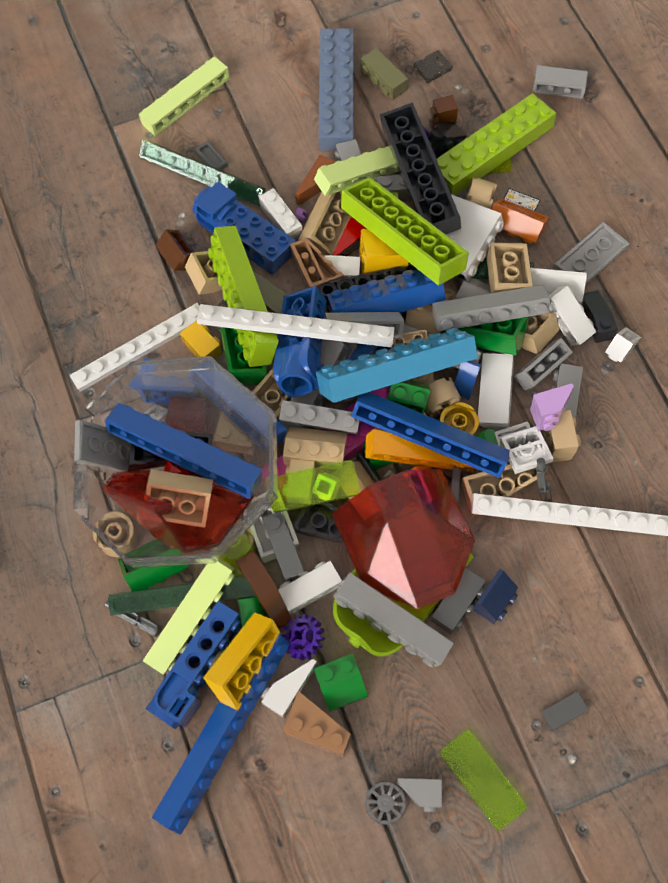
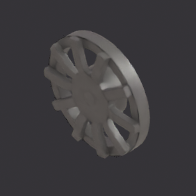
[365,782,406,825]

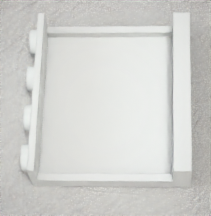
[445,195,504,282]

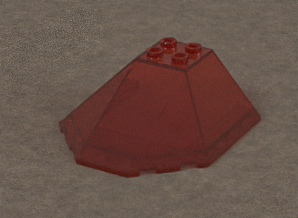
[102,469,254,554]
[331,469,475,609]

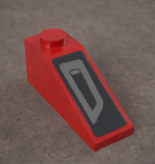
[333,216,367,256]

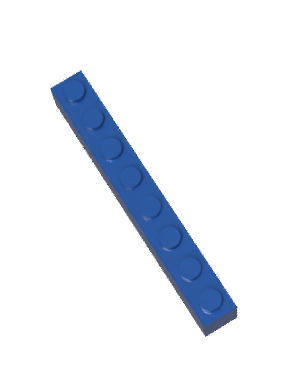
[351,392,510,478]
[105,403,262,499]

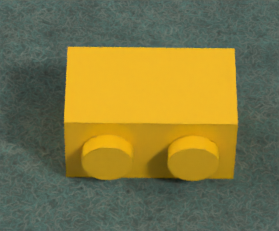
[180,320,222,361]

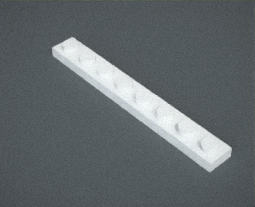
[70,303,200,392]

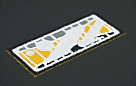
[504,188,540,211]

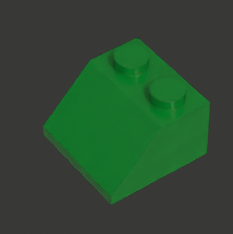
[314,653,368,712]

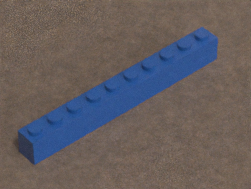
[151,635,290,835]

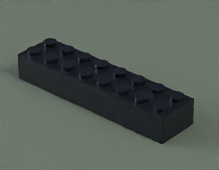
[379,102,461,234]

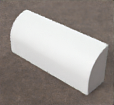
[478,353,514,430]

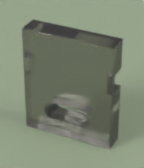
[414,50,453,83]

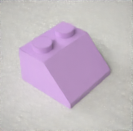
[530,383,574,431]

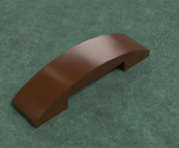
[235,551,291,629]

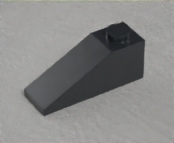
[582,290,618,343]

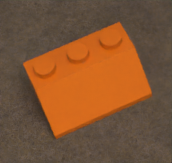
[491,198,550,244]

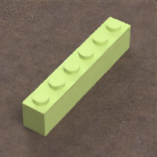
[139,56,230,136]
[314,146,399,196]
[143,555,235,675]

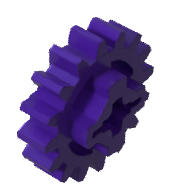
[282,614,325,660]

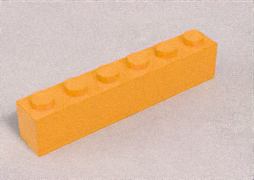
[365,428,478,473]

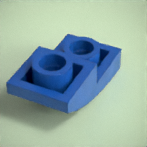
[454,361,481,399]

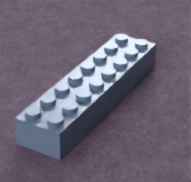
[319,28,353,151]

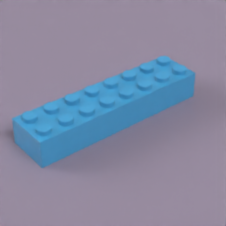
[316,328,478,403]

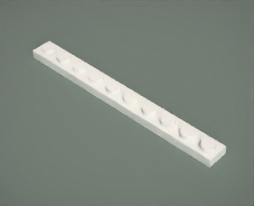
[197,304,394,347]
[471,493,668,536]

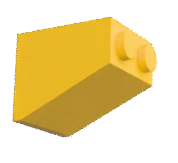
[359,229,409,274]

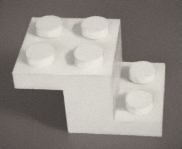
[495,421,553,474]

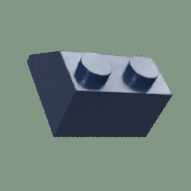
[473,569,518,624]

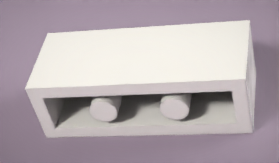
[259,188,302,241]
[549,285,596,346]
[278,561,342,615]

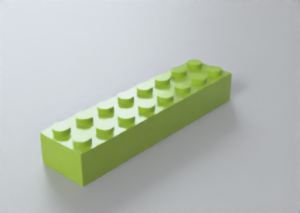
[437,93,556,196]
[341,177,469,285]
[208,226,279,367]

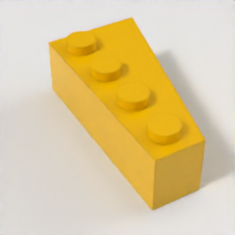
[203,612,280,710]

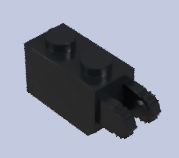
[428,122,467,152]

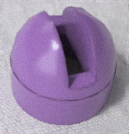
[294,207,308,222]

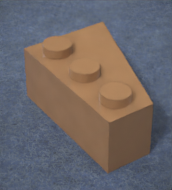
[290,238,344,290]
[283,691,351,757]

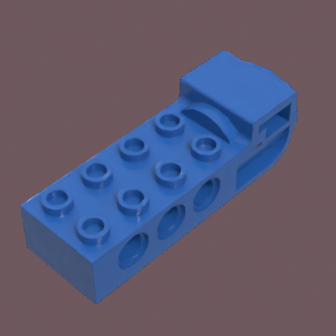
[192,181,296,275]
[273,286,327,397]
[145,601,242,730]

